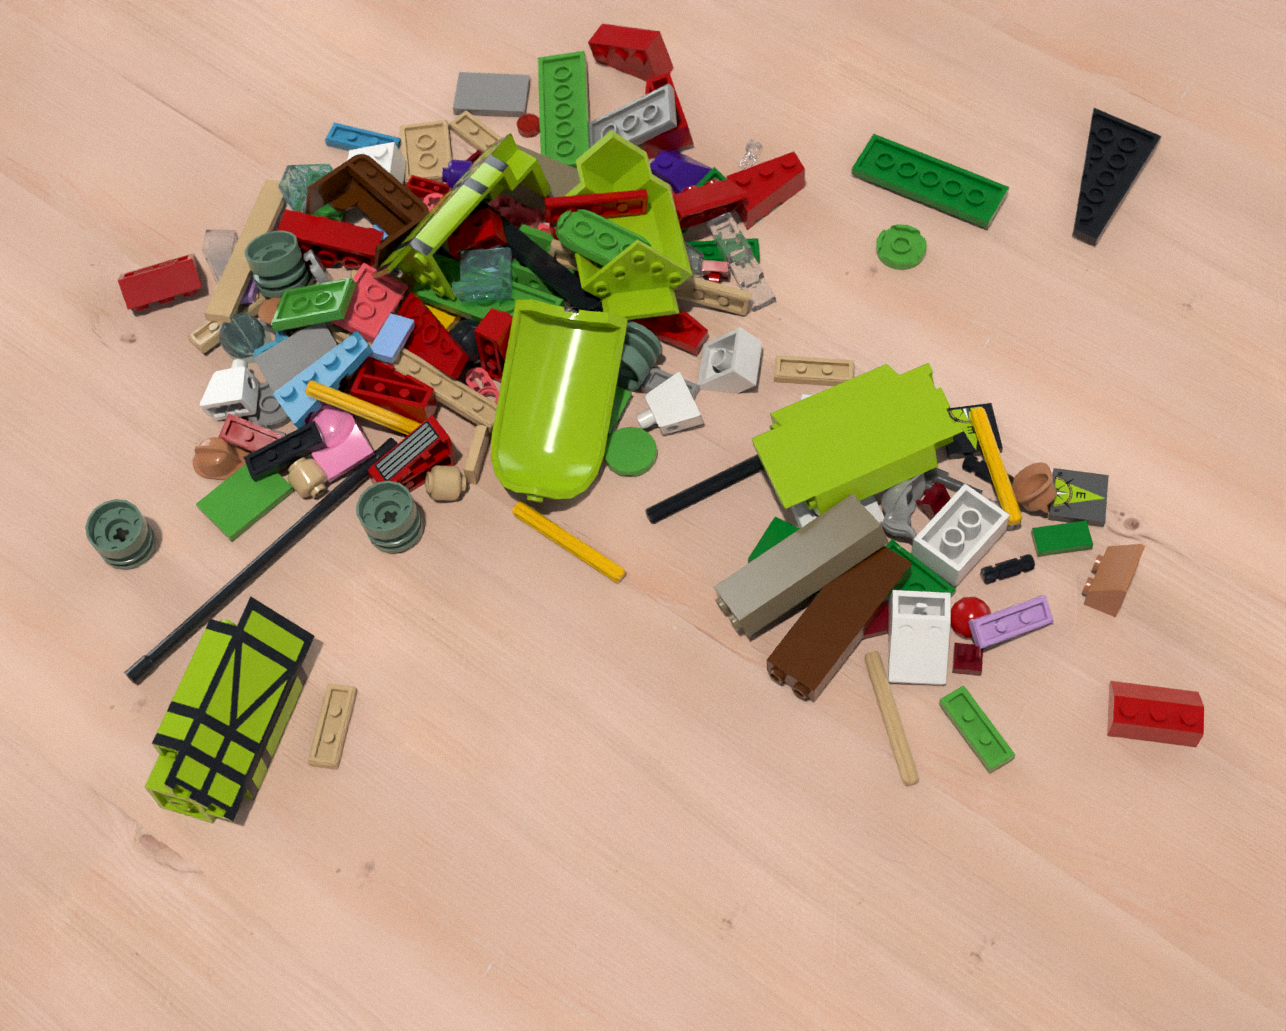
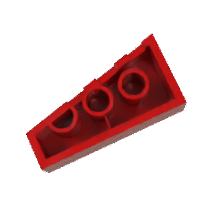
[277,209,384,269]

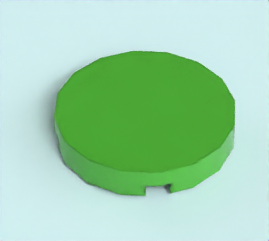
[876,224,927,270]
[604,427,657,477]

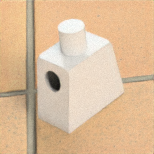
[199,359,259,421]
[636,372,704,435]

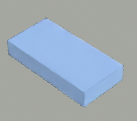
[369,313,415,364]

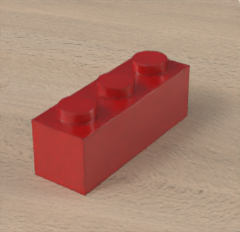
[406,175,450,200]

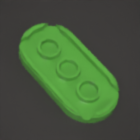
[556,209,652,266]

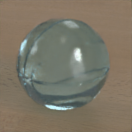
[219,313,265,359]

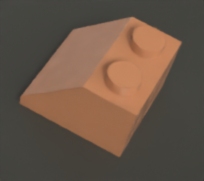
[1082,544,1145,617]

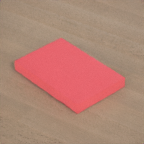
[330,263,409,343]

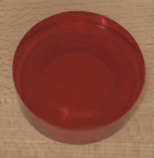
[517,114,540,138]

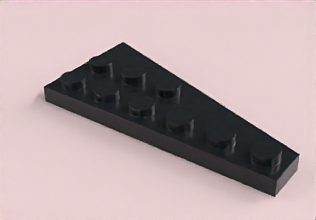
[1072,108,1162,245]

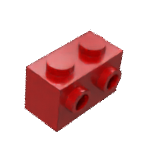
[447,208,507,263]

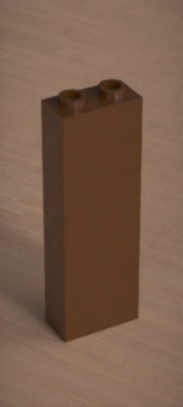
[766,546,912,702]

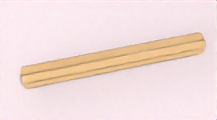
[864,651,919,786]

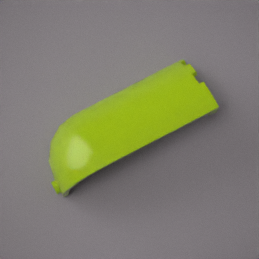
[490,299,628,503]

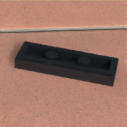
[244,421,326,482]

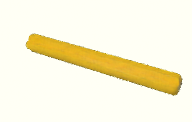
[305,380,421,435]
[970,407,1022,526]
[512,501,625,583]

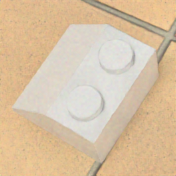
[697,327,762,393]

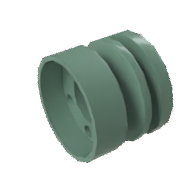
[245,231,309,298]
[616,321,662,390]
[356,481,423,553]
[85,499,156,570]

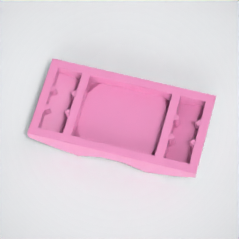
[303,389,375,482]

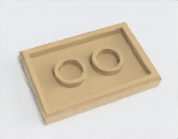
[400,120,452,185]

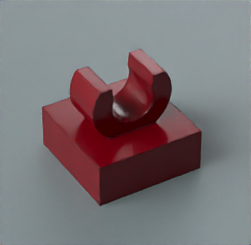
[916,483,951,521]
[952,643,983,676]

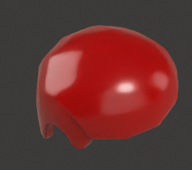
[950,597,991,639]

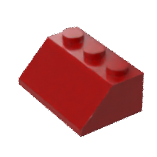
[671,179,748,230]
[117,253,202,312]
[1107,681,1204,747]

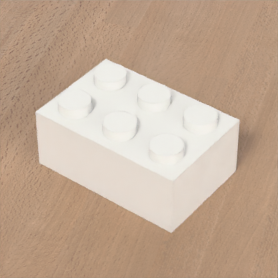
[911,484,1010,587]

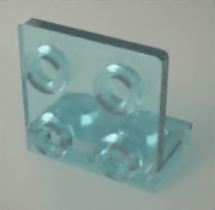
[278,164,333,214]
[452,247,512,302]

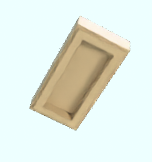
[463,425,490,485]

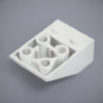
[888,590,951,685]

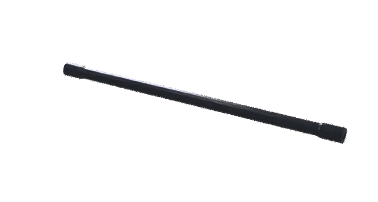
[124,437,398,685]

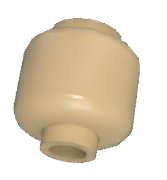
[287,458,327,498]
[425,465,466,500]

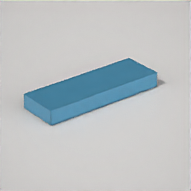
[325,122,401,151]

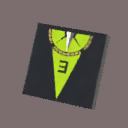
[945,403,1003,459]

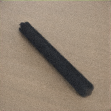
[645,454,764,523]

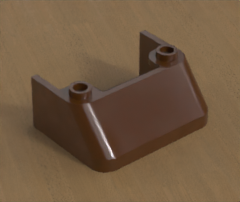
[306,154,429,269]

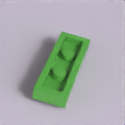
[939,685,1015,773]

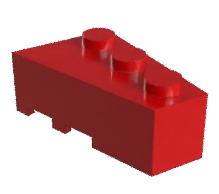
[642,72,693,160]
[727,151,805,231]
[350,356,437,423]

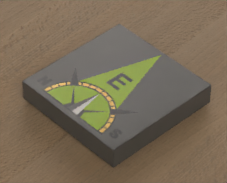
[1048,468,1109,527]

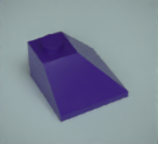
[650,150,712,194]

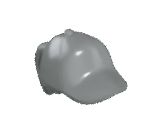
[881,473,926,540]

